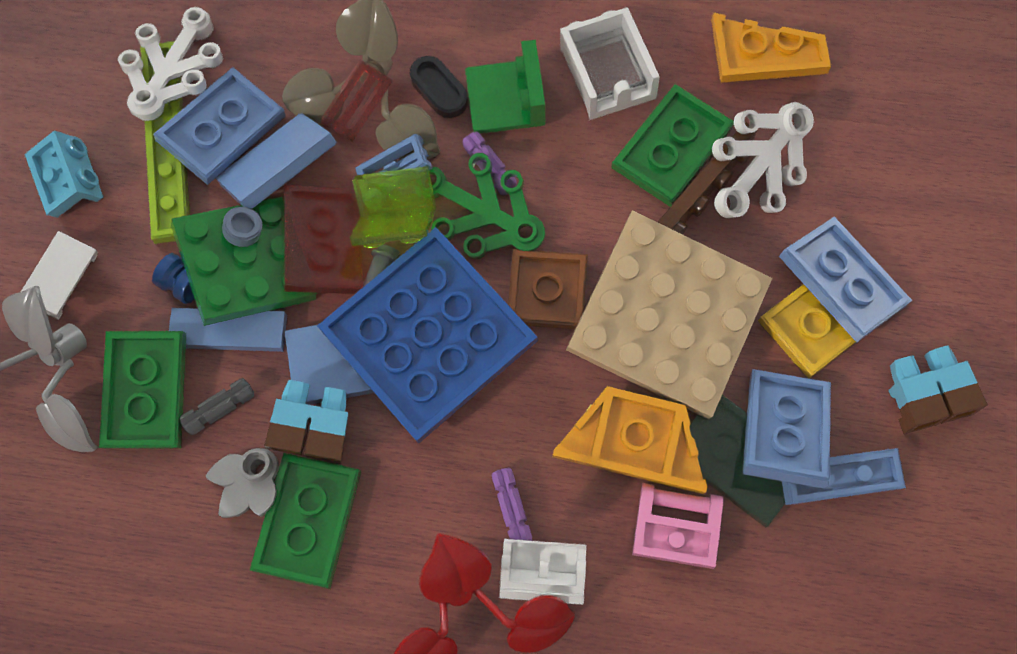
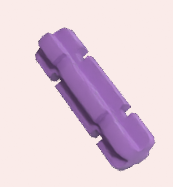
[463,132,517,195]
[492,468,532,541]

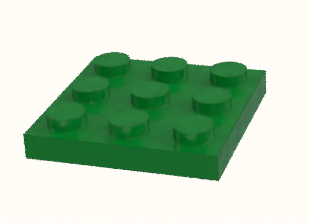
[171,197,317,326]

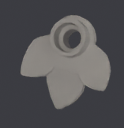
[206,448,279,518]

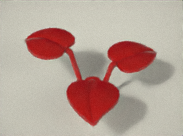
[394,533,575,654]

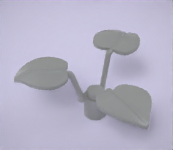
[0,286,99,452]

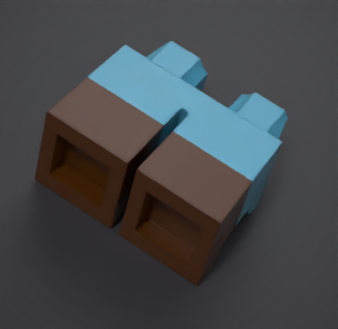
[888,345,988,435]
[264,380,349,463]

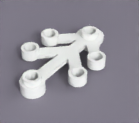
[118,7,223,121]
[712,102,814,218]

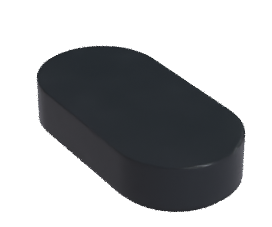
[410,56,468,118]

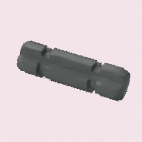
[180,378,255,435]

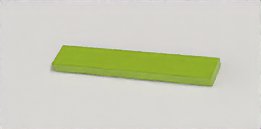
[141,41,190,244]

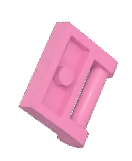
[632,483,723,569]

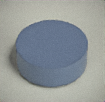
[222,207,262,247]

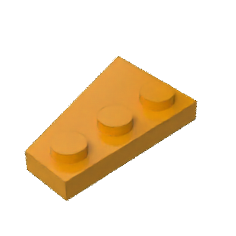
[711,13,831,83]

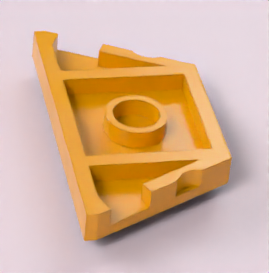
[552,386,707,494]

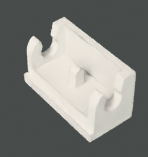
[21,231,98,320]
[499,539,586,604]

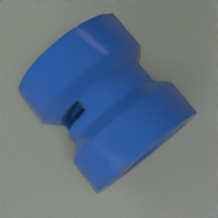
[152,253,195,304]

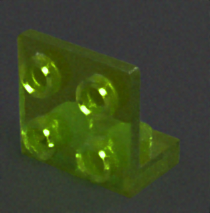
[350,166,436,248]

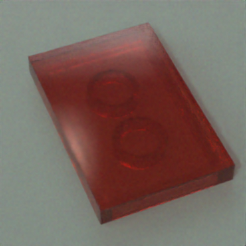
[284,184,363,294]

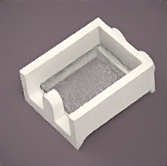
[560,7,660,120]

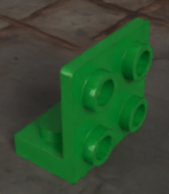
[465,39,545,134]

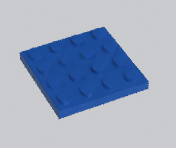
[317,227,538,444]

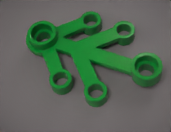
[416,153,546,259]

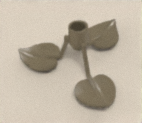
[282,0,440,160]

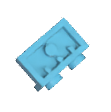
[25,130,103,218]

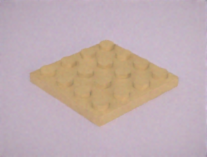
[566,210,772,419]

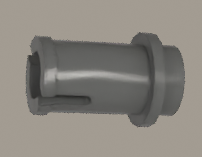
[362,244,400,287]

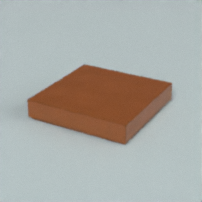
[508,249,588,329]

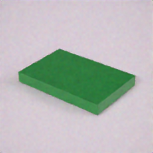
[611,84,734,207]
[99,331,187,449]
[250,453,361,589]

